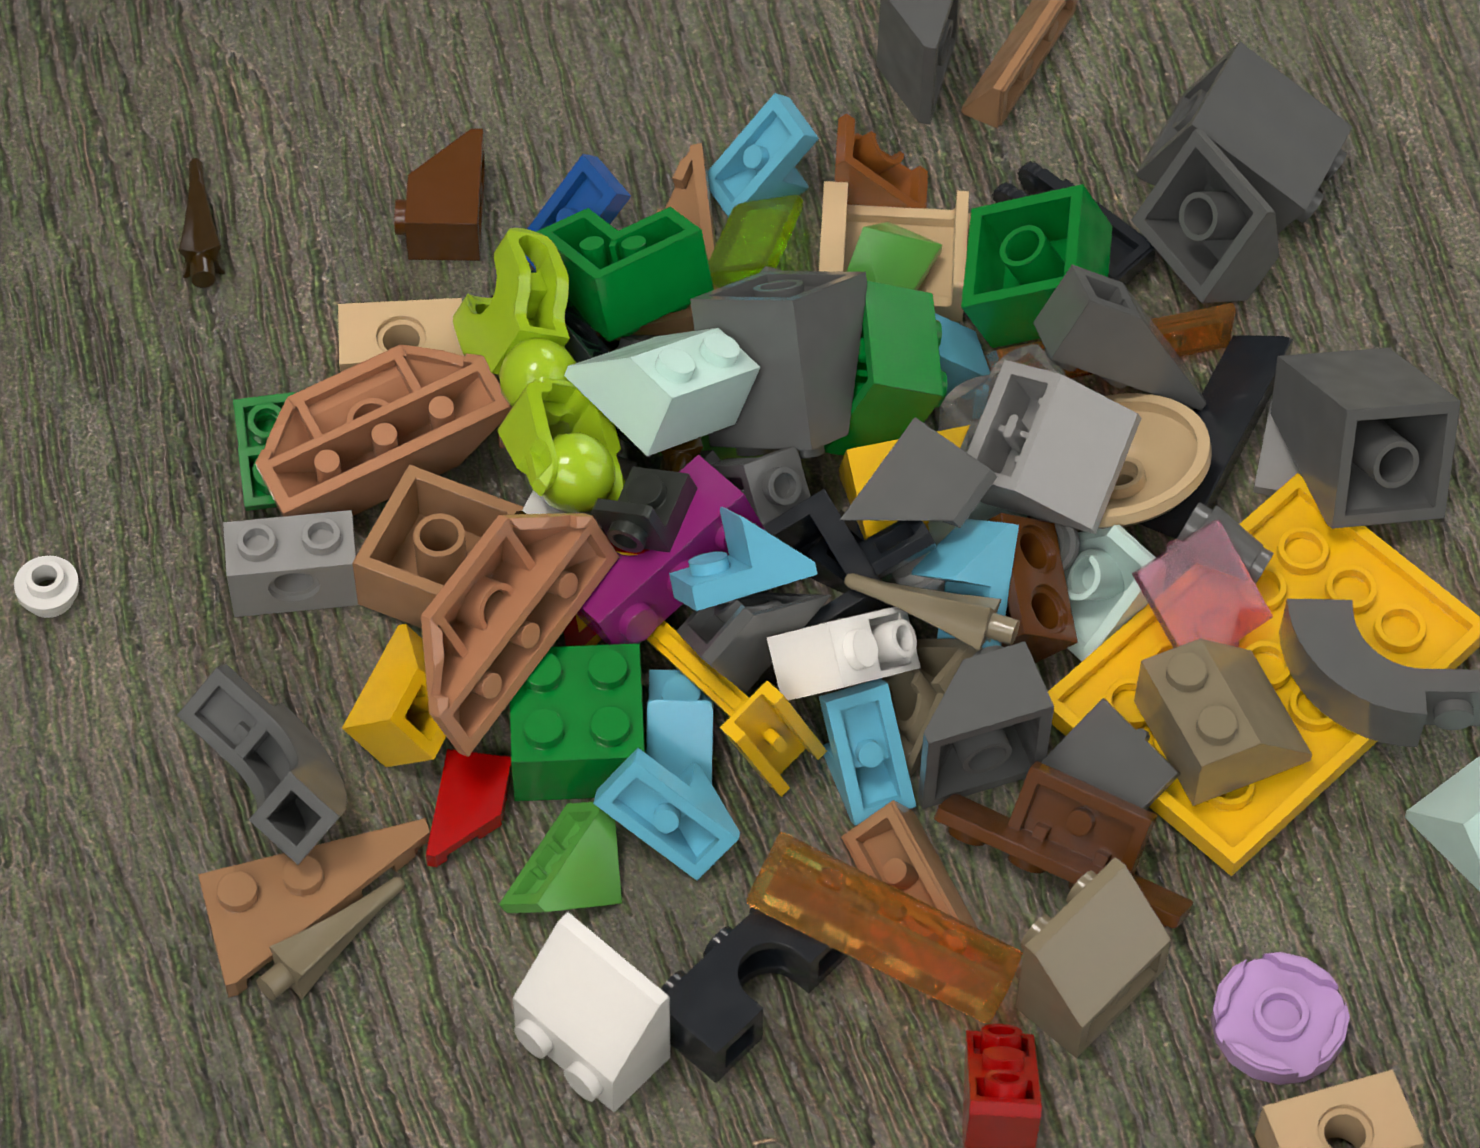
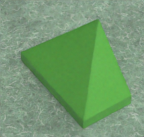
[846,222,942,290]
[498,802,622,913]

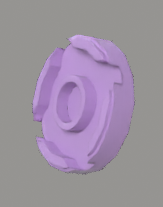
[1211,952,1349,1085]

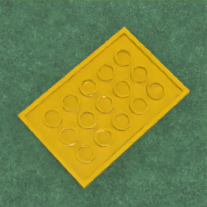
[1048,473,1480,877]

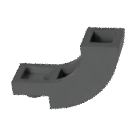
[1279,599,1480,747]
[177,663,347,865]

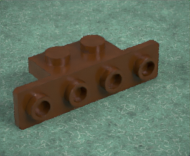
[934,761,1193,929]

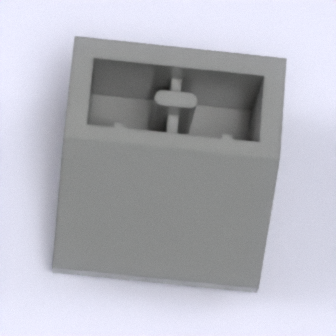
[967,360,1141,534]

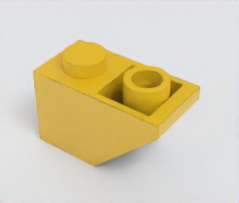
[342,624,446,767]

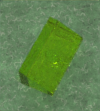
[708,195,804,288]

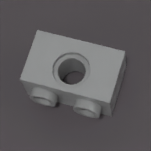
[223,510,359,617]

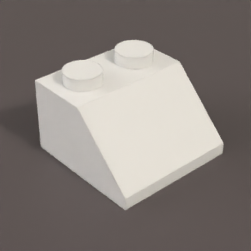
[513,912,670,1112]

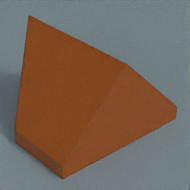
[835,114,928,209]

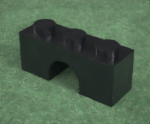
[661,870,856,1083]

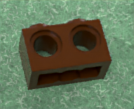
[986,513,1078,663]

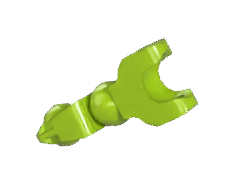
[453,228,625,513]

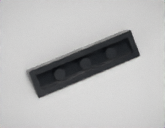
[1140,335,1293,539]

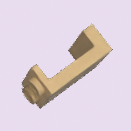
[819,181,971,322]

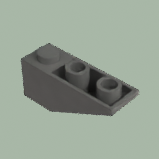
[1033,265,1207,411]

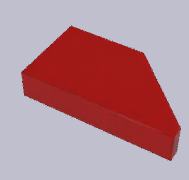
[426,749,512,867]

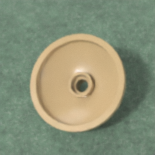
[1098,393,1212,529]

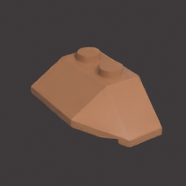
[255,344,512,517]
[421,513,619,757]

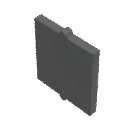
[1024,698,1181,810]

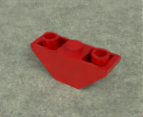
[962,1024,1042,1148]

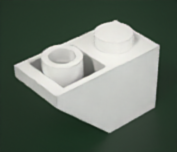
[767,607,921,701]

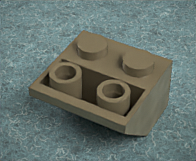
[1015,857,1171,1058]

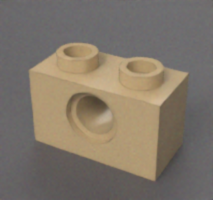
[338,298,466,372]
[1255,1069,1424,1148]

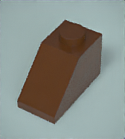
[394,128,486,261]

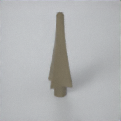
[845,573,1020,651]
[256,876,405,1000]

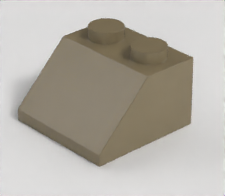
[1134,638,1312,806]

